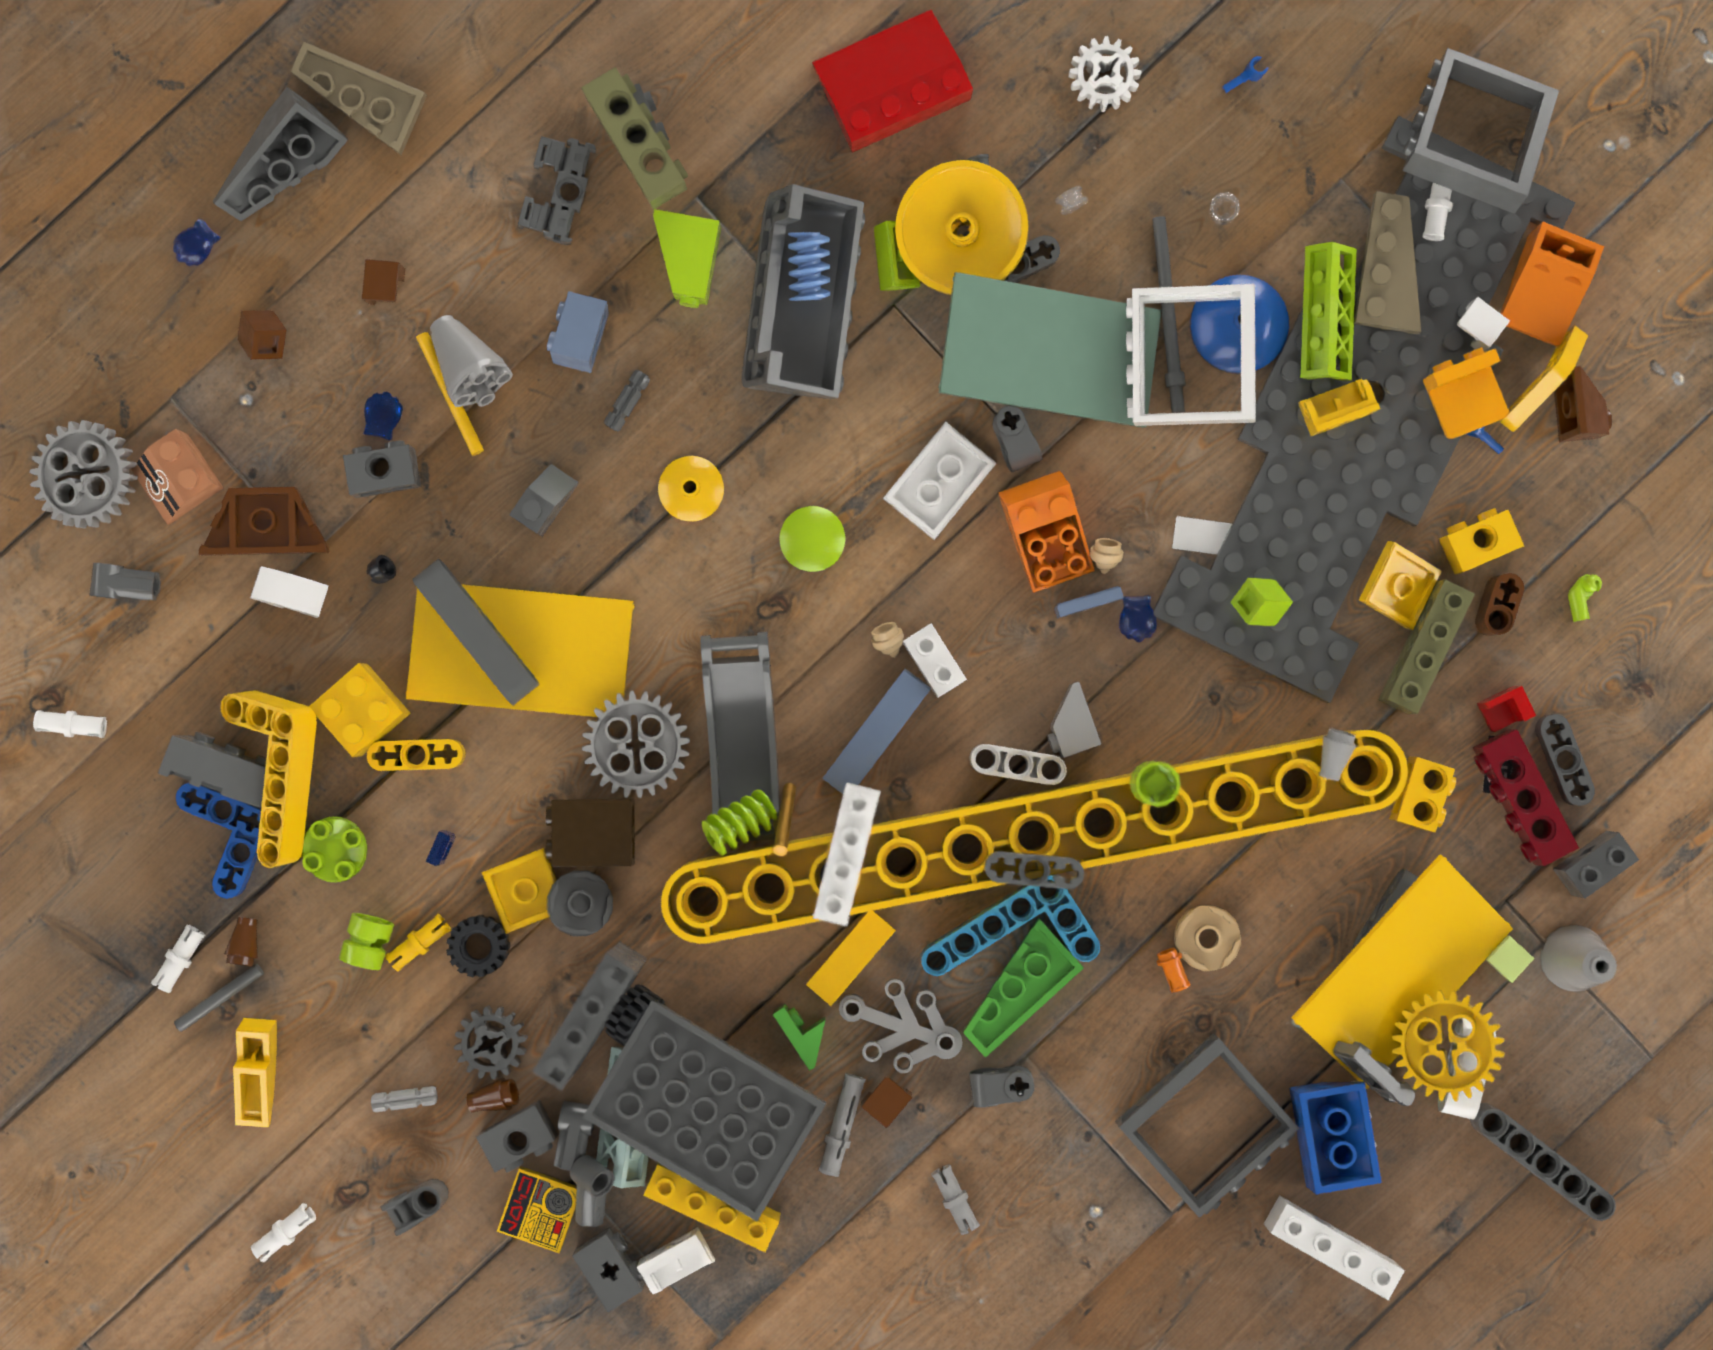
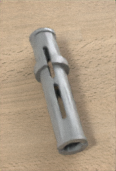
[818,1073,866,1177]

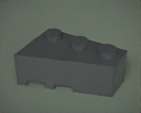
[158,732,267,808]

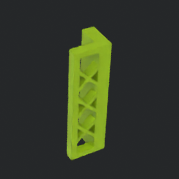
[1300,242,1357,381]

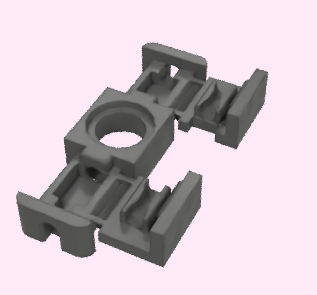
[518,136,596,245]

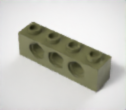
[581,67,688,210]
[1378,579,1475,714]

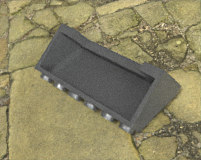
[742,184,865,399]

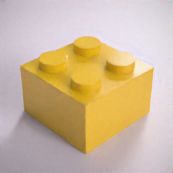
[309,663,411,757]

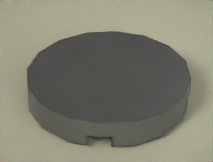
[546,871,613,936]

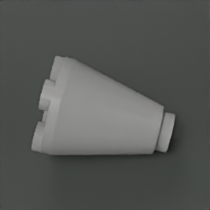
[430,315,513,407]

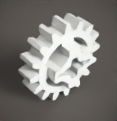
[1069,36,1141,112]

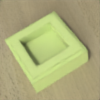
[1485,935,1535,983]

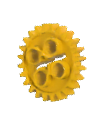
[1392,990,1505,1101]

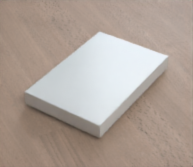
[883,422,996,540]

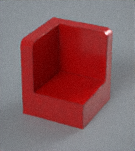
[1477,686,1537,732]

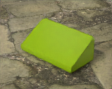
[874,221,920,291]

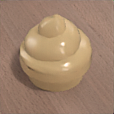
[1090,538,1124,574]
[871,622,904,658]

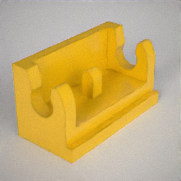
[1298,378,1380,436]

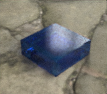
[426,830,456,866]

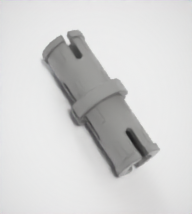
[931,1164,980,1235]

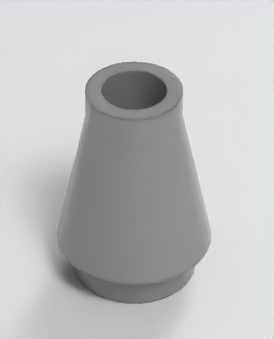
[1319,728,1357,781]

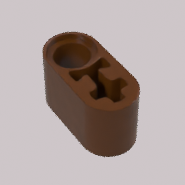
[1475,573,1524,636]

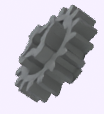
[454,1005,528,1080]

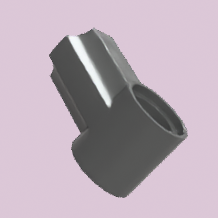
[89,563,161,601]
[554,1100,595,1171]
[570,1155,614,1227]

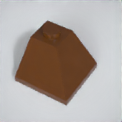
[1554,366,1612,442]

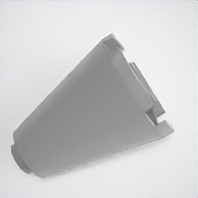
[1540,925,1617,992]

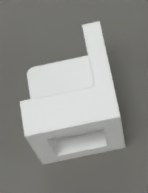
[1457,297,1510,351]

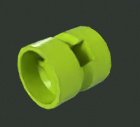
[1130,761,1180,806]
[339,913,394,970]

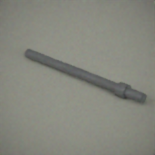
[1152,216,1186,413]

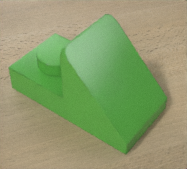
[773,1004,826,1071]

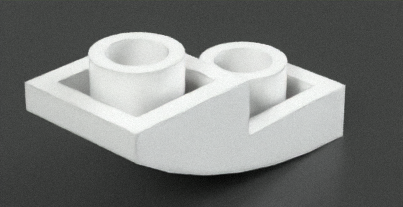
[250,566,328,618]

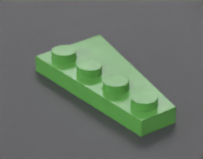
[963,918,1084,1058]

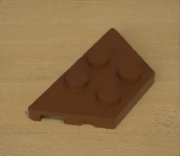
[199,487,329,556]

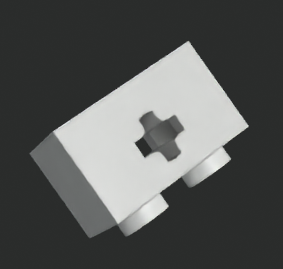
[903,624,967,698]

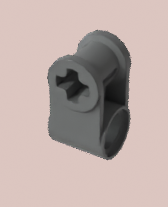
[992,405,1043,473]
[969,1065,1034,1107]
[380,1179,449,1236]

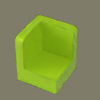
[1231,578,1293,626]

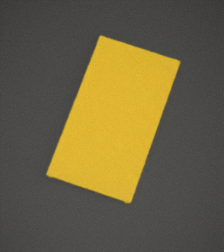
[405,584,635,717]
[1291,854,1513,1090]

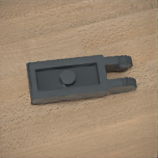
[1332,1041,1416,1106]

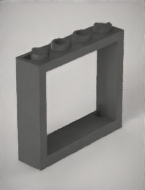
[1402,48,1559,214]
[532,942,648,1090]
[1115,1033,1299,1218]

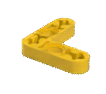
[1499,325,1588,432]

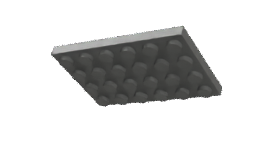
[583,1000,826,1221]

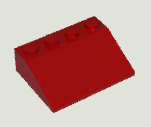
[812,10,973,153]

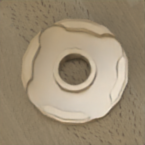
[1174,905,1241,971]

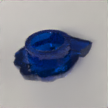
[173,218,221,266]
[363,391,403,440]
[1119,595,1157,643]

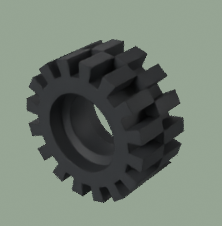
[446,915,510,977]
[605,984,666,1047]

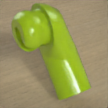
[1568,574,1602,622]

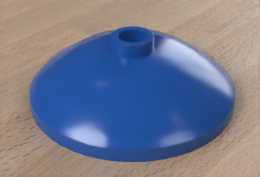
[1190,275,1289,374]

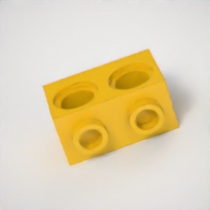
[1389,756,1456,833]

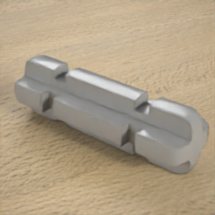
[371,1086,438,1112]

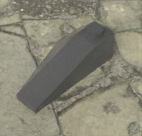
[213,87,348,221]

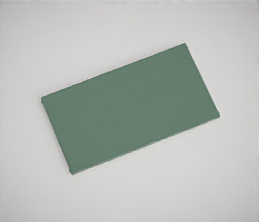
[938,272,1161,428]

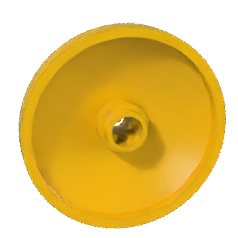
[895,160,1029,295]

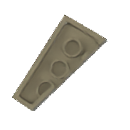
[291,42,427,156]
[1354,191,1422,334]

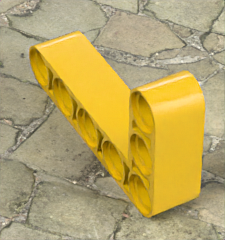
[220,690,317,868]

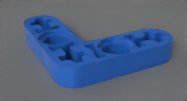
[176,783,261,899]

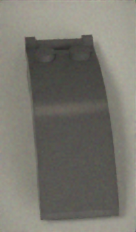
[700,631,780,842]

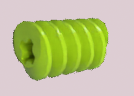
[702,789,777,856]

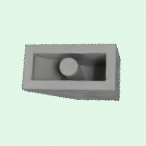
[1047,682,1101,758]

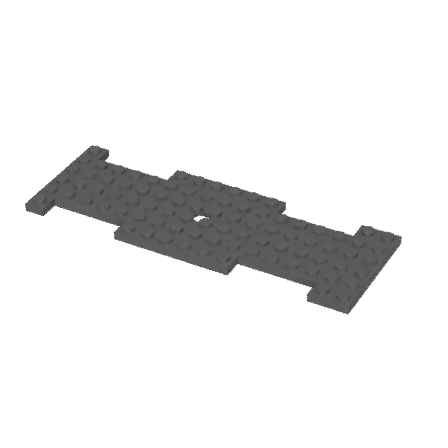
[1150,115,1576,703]

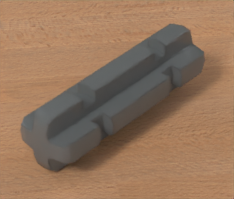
[604,370,650,432]

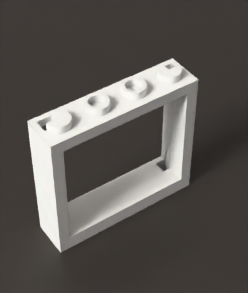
[1126,284,1256,426]

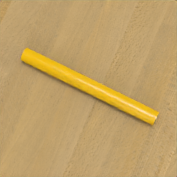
[416,332,484,456]

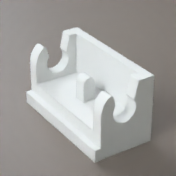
[637,1227,715,1294]

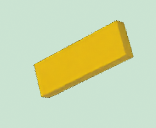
[806,911,896,1006]

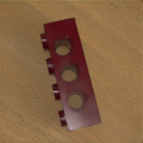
[1472,729,1579,866]

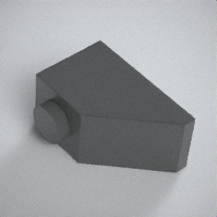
[509,464,579,537]

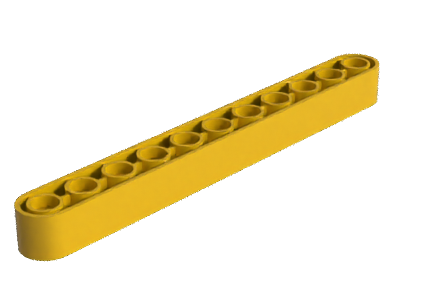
[661,730,1408,944]

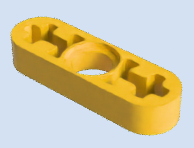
[367,739,466,771]

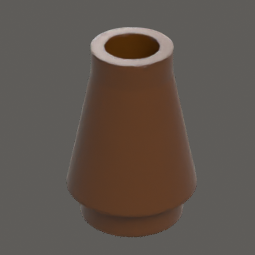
[224,917,258,967]
[467,1077,519,1113]

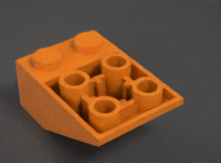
[1500,221,1604,347]
[998,471,1095,593]

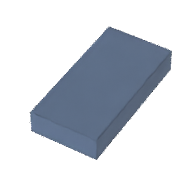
[1054,586,1124,619]

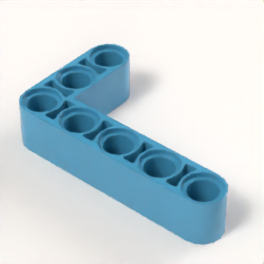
[921,875,1100,976]

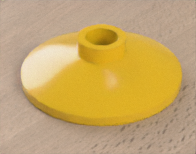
[658,456,724,522]

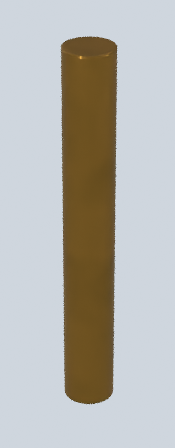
[773,783,796,856]

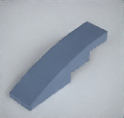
[822,669,931,795]

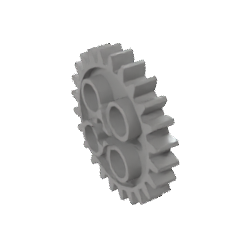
[29,420,138,529]
[582,690,690,798]

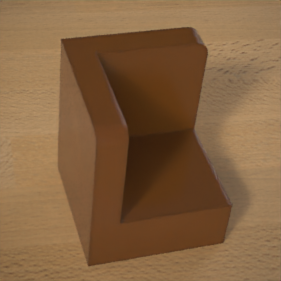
[362,259,405,305]
[238,310,287,360]
[861,1076,913,1128]

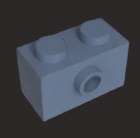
[547,291,609,373]

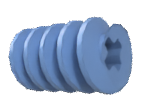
[788,232,831,301]

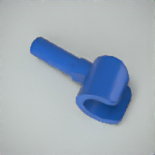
[1222,56,1268,93]
[1467,426,1504,454]

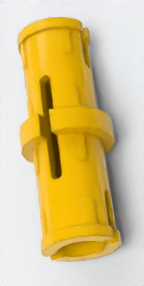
[385,914,451,972]

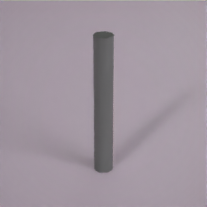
[174,964,264,1032]

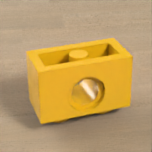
[1439,508,1524,575]

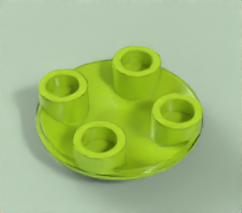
[780,506,845,572]
[302,816,367,883]

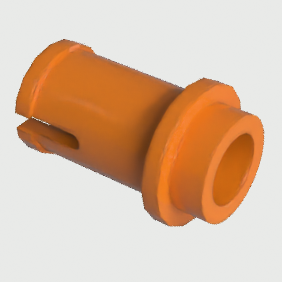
[1157,948,1191,993]

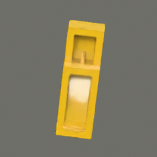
[233,1018,277,1127]

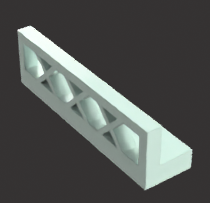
[596,1047,649,1188]

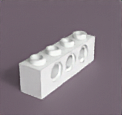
[813,783,880,926]
[1264,1195,1405,1300]

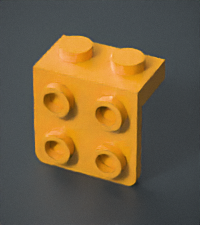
[1423,347,1509,439]

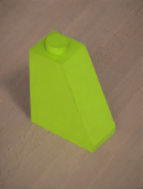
[653,209,721,308]

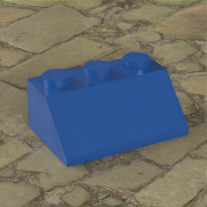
[1289,1082,1382,1194]

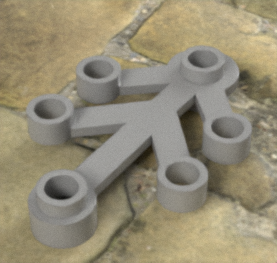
[839,978,962,1073]

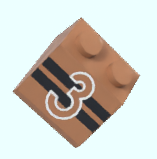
[131,429,224,524]

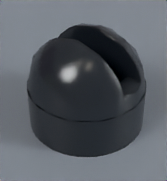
[366,555,396,584]

